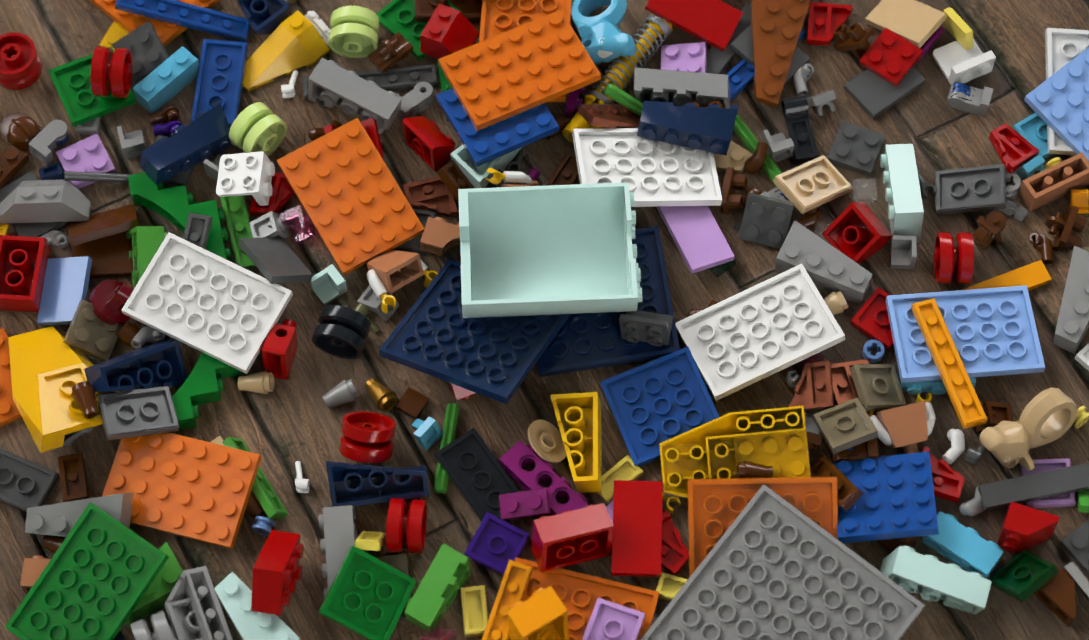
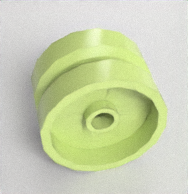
[328,6,380,58]
[229,102,287,157]

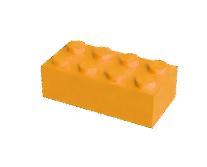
[507,586,569,640]

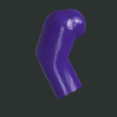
[153,121,182,136]

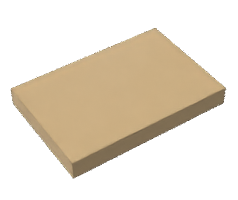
[865,0,947,48]
[773,155,852,214]

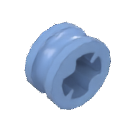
[862,340,885,364]
[251,516,276,537]

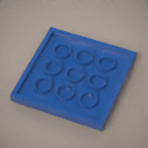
[436,88,559,167]
[600,347,719,467]
[831,452,939,543]

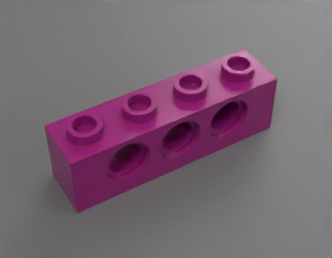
[499,440,588,516]

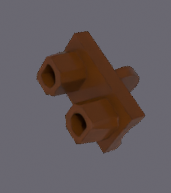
[833,23,875,57]
[368,32,414,73]
[718,167,748,215]
[1045,206,1087,251]
[972,212,1006,250]

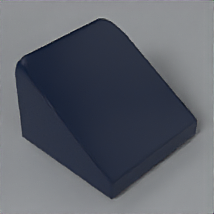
[39,162,64,180]

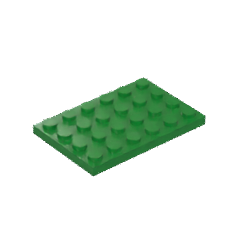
[5,502,169,640]

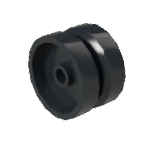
[312,305,371,359]

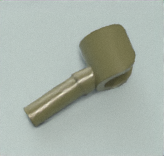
[355,303,380,334]

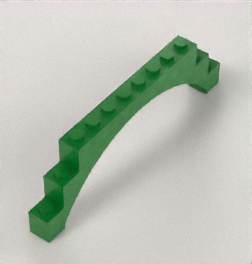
[128,172,246,433]

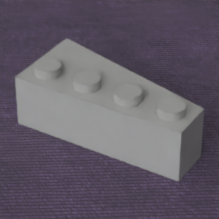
[308,58,402,130]
[775,220,873,305]

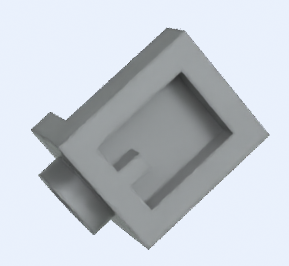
[249,211,289,239]
[357,285,399,322]

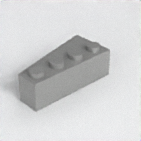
[634,68,730,109]
[1053,246,1089,354]
[25,493,133,537]
[319,505,357,599]

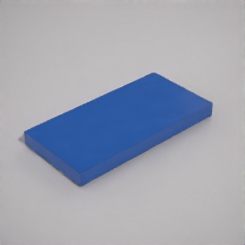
[191,39,249,127]

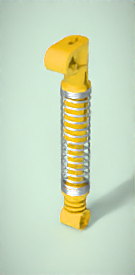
[562,13,673,144]

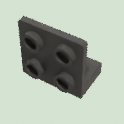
[619,311,674,346]

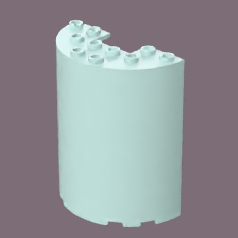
[458,182,642,318]

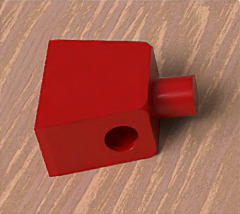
[262,319,298,380]

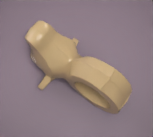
[979,388,1078,471]

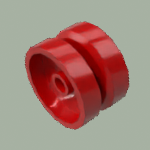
[0,32,42,90]
[91,46,133,98]
[933,232,974,284]
[339,411,396,463]
[386,498,427,554]

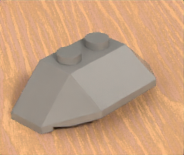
[0,180,91,224]
[164,566,233,640]

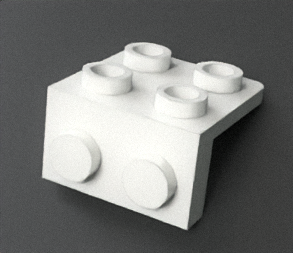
[932,39,996,85]
[216,152,275,206]

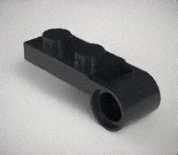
[781,95,819,163]

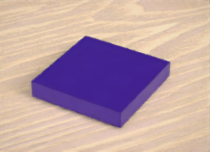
[464,512,530,576]

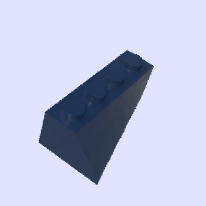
[237,0,292,35]
[140,100,231,185]
[637,101,738,156]
[84,340,187,392]
[326,461,430,507]

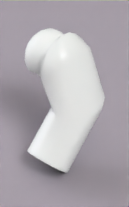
[942,428,965,465]

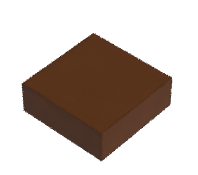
[396,388,430,420]

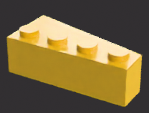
[550,392,602,493]

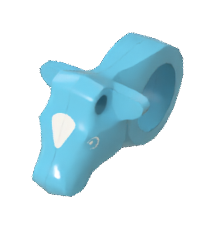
[571,0,637,65]

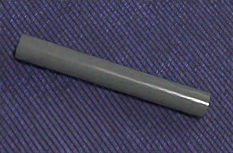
[64,171,134,183]

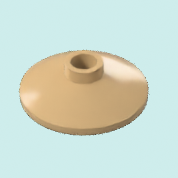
[528,419,566,463]

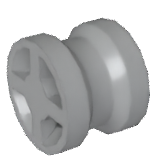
[1006,171,1021,200]

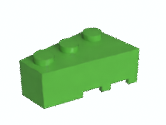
[126,226,167,288]
[404,543,471,634]

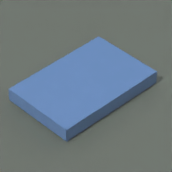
[37,256,93,326]

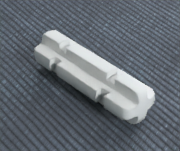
[305,11,331,46]

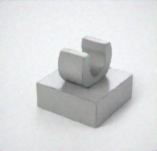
[806,90,836,116]

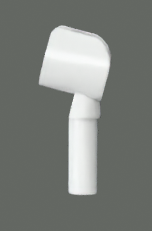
[281,70,298,98]
[295,461,310,493]

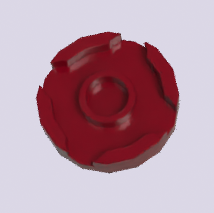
[90,279,134,325]

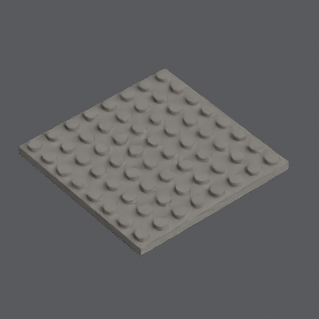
[641,484,925,640]

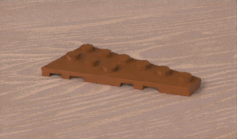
[751,0,811,108]

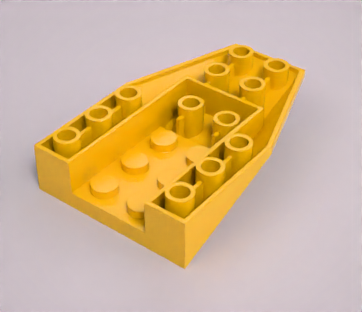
[8,326,119,453]
[659,406,811,498]

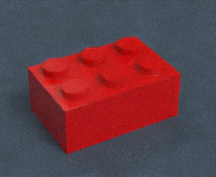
[0,235,51,313]
[531,503,614,573]
[251,530,304,615]

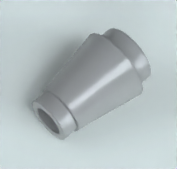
[322,379,360,409]

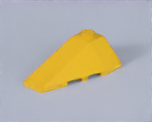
[243,10,330,91]

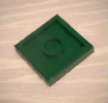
[989,549,1059,603]

